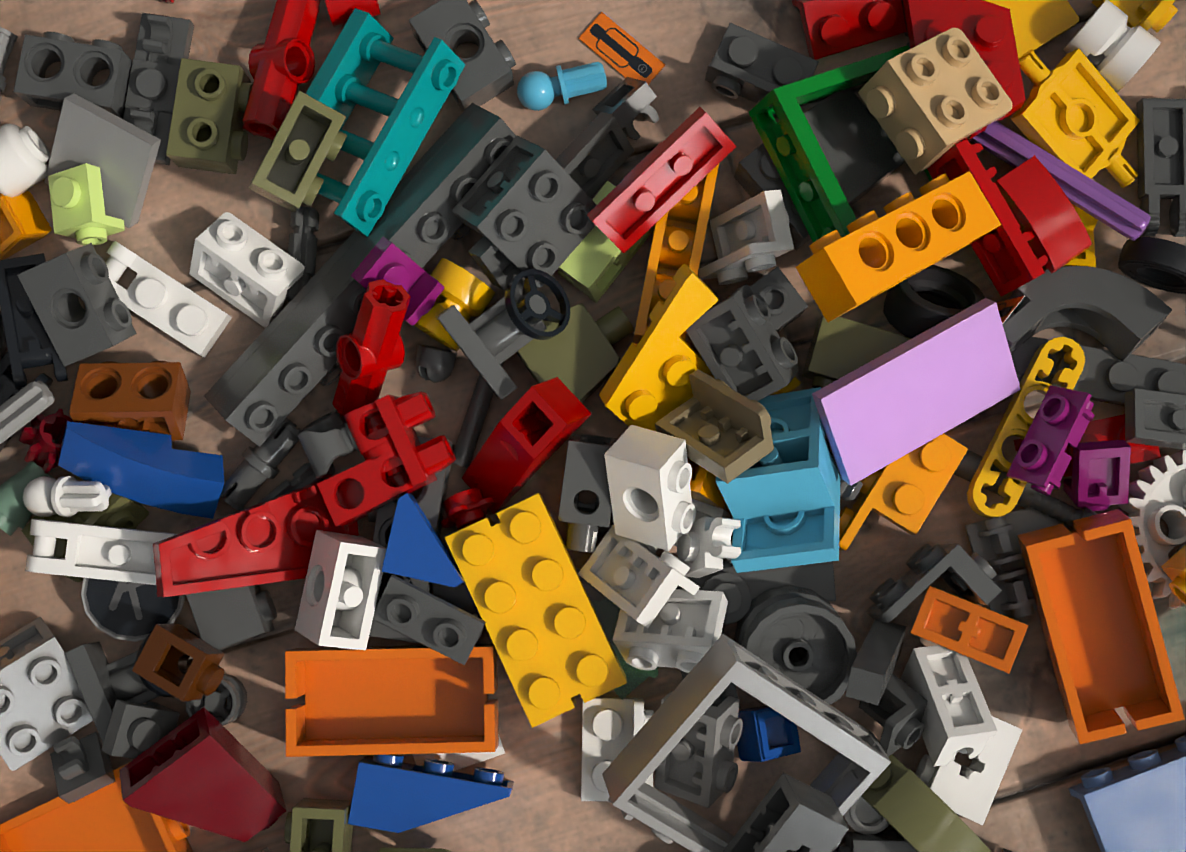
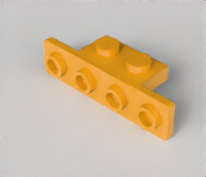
[839,433,968,551]

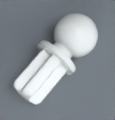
[23,476,112,517]

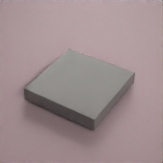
[44,93,161,228]

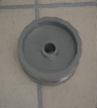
[734,585,857,705]

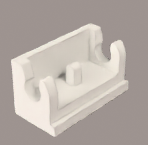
[901,645,998,767]

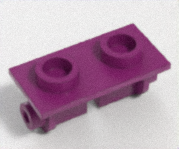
[1006,385,1095,496]

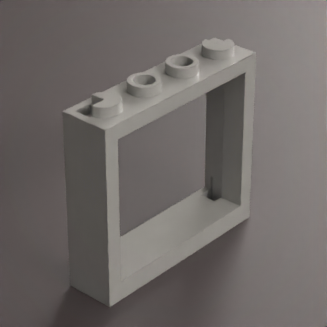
[602,634,891,852]

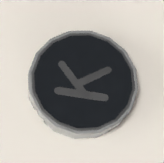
[81,578,185,642]

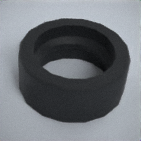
[883,265,986,339]

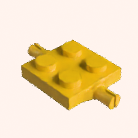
[1011,48,1140,188]

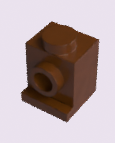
[132,624,225,701]

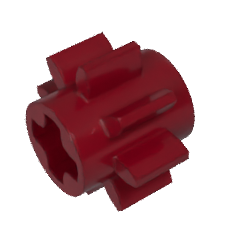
[19,408,73,474]

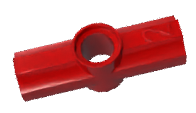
[243,0,321,140]
[332,279,411,416]

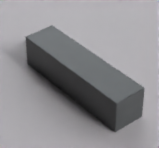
[845,620,907,705]

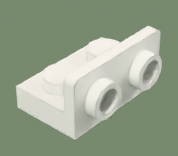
[189,212,305,328]
[578,525,700,628]
[613,589,728,673]
[581,697,654,801]

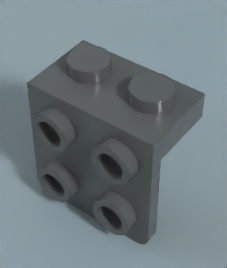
[866,544,1002,623]

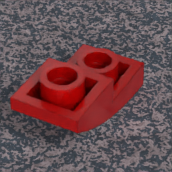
[996,155,1092,274]

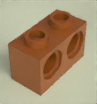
[69,361,191,440]

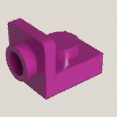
[351,236,444,326]
[1063,440,1131,511]

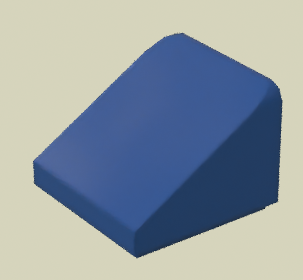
[737,705,801,762]

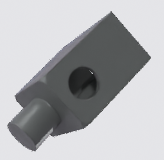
[558,432,618,552]

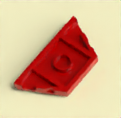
[903,0,1026,145]

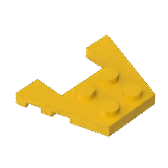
[599,263,801,432]

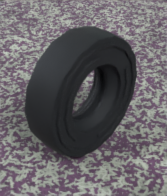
[1118,237,1186,294]

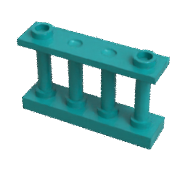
[306,8,466,237]

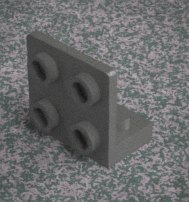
[451,135,596,288]

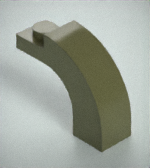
[861,741,992,852]

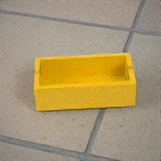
[444,493,627,728]

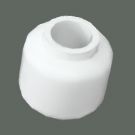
[0,124,51,198]

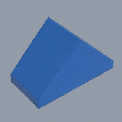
[382,493,465,587]

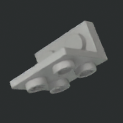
[0,616,93,771]

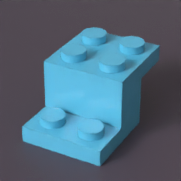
[716,387,841,573]

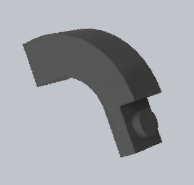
[1002,266,1172,361]

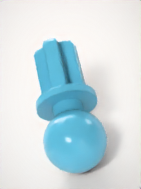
[517,62,607,111]

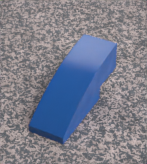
[58,421,224,519]

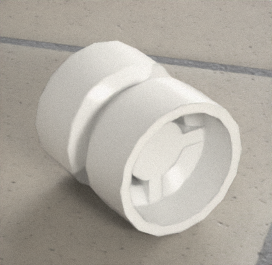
[1063,0,1161,93]

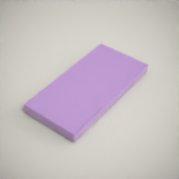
[812,298,1021,486]

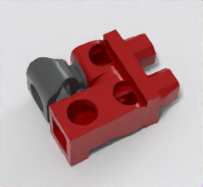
[298,391,456,527]

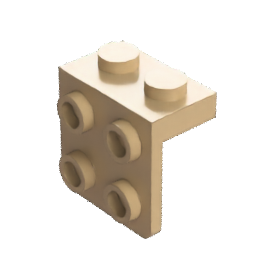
[858,28,1013,175]

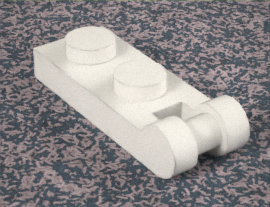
[106,240,232,358]
[25,519,177,585]

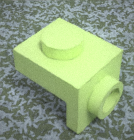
[48,163,125,245]

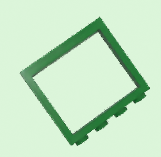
[748,45,954,242]

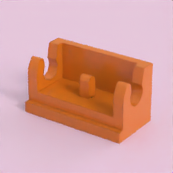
[910,585,1029,674]

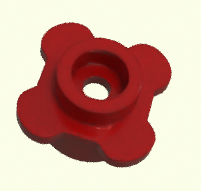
[441,488,495,531]

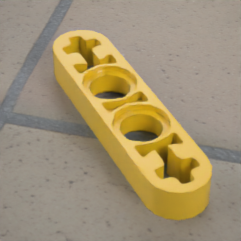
[967,337,1085,518]

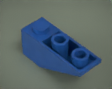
[348,754,514,833]

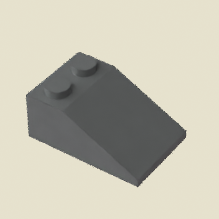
[734,88,906,251]

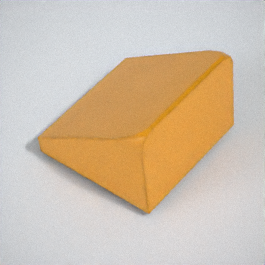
[0,191,51,260]

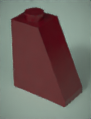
[119,707,287,842]

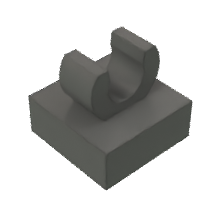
[592,77,659,141]
[50,732,115,804]

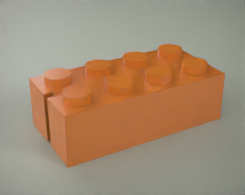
[1017,509,1185,745]
[285,644,499,757]

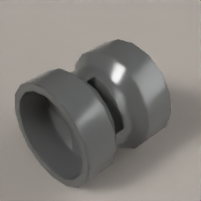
[186,674,248,726]

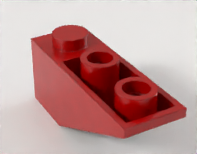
[462,377,592,514]

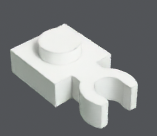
[677,517,741,578]

